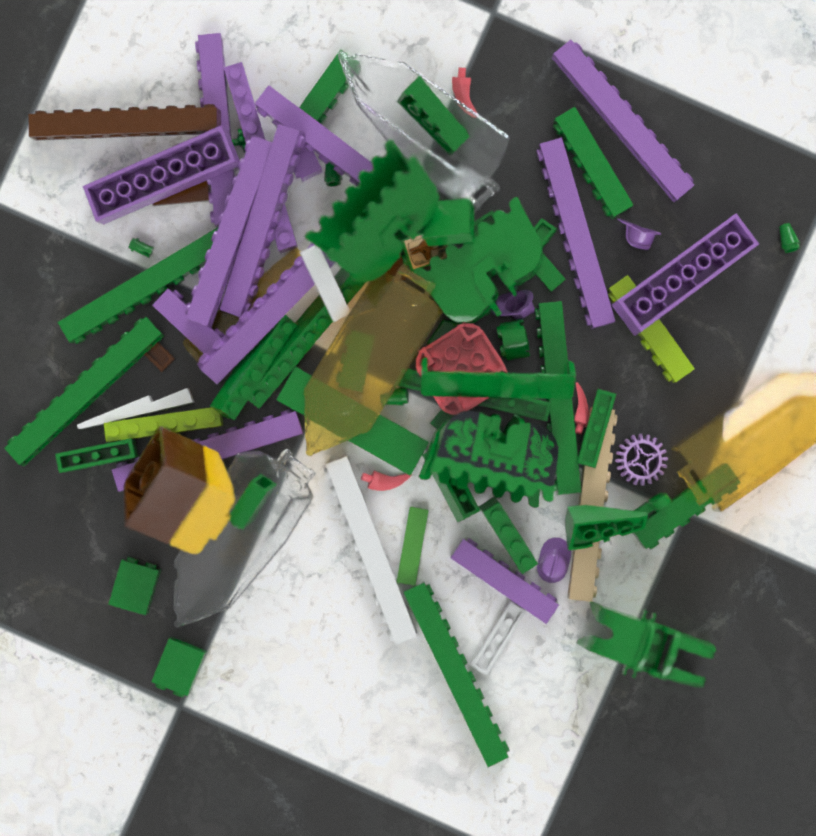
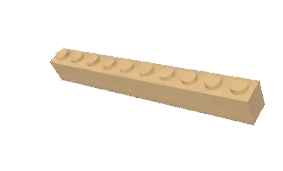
[567,407,617,602]

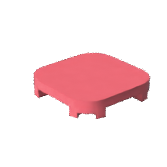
[416,323,508,415]

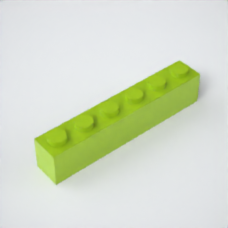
[607,275,695,383]
[104,408,224,443]

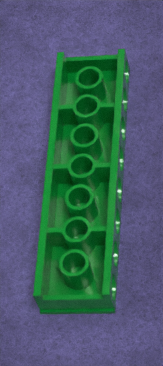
[276,367,429,476]

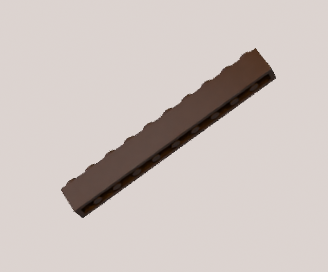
[28,104,221,141]

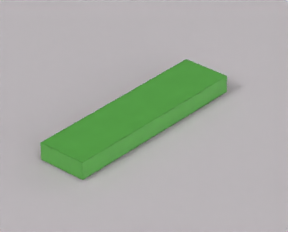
[397,507,429,586]

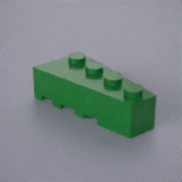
[396,75,470,156]

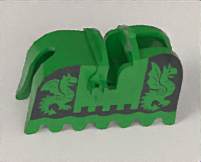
[419,411,558,508]

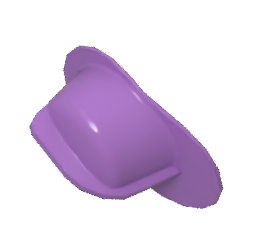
[617,218,661,250]
[491,289,535,320]
[537,537,571,583]

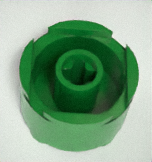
[497,319,530,361]

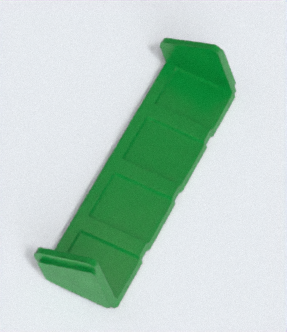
[421,358,576,399]

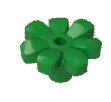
[232,128,246,153]

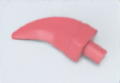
[452,67,478,117]
[574,382,589,434]
[361,470,412,491]

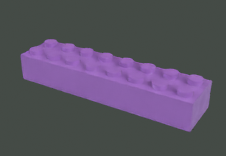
[83,125,240,225]
[612,213,759,336]

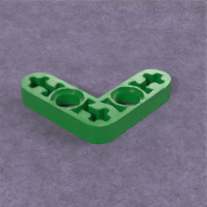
[634,492,672,514]

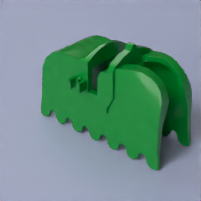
[304,138,439,282]
[413,197,544,325]
[576,601,716,688]

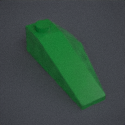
[565,505,648,550]

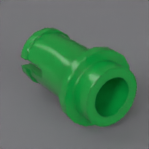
[128,238,154,258]

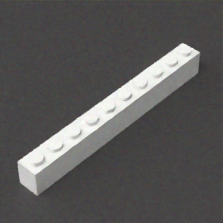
[324,456,417,645]

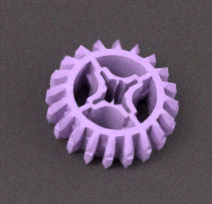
[615,434,668,486]

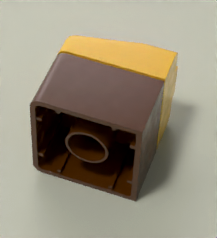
[123,426,235,554]

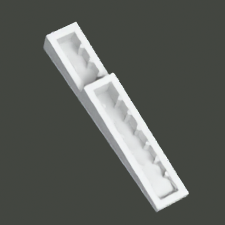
[77,388,195,430]

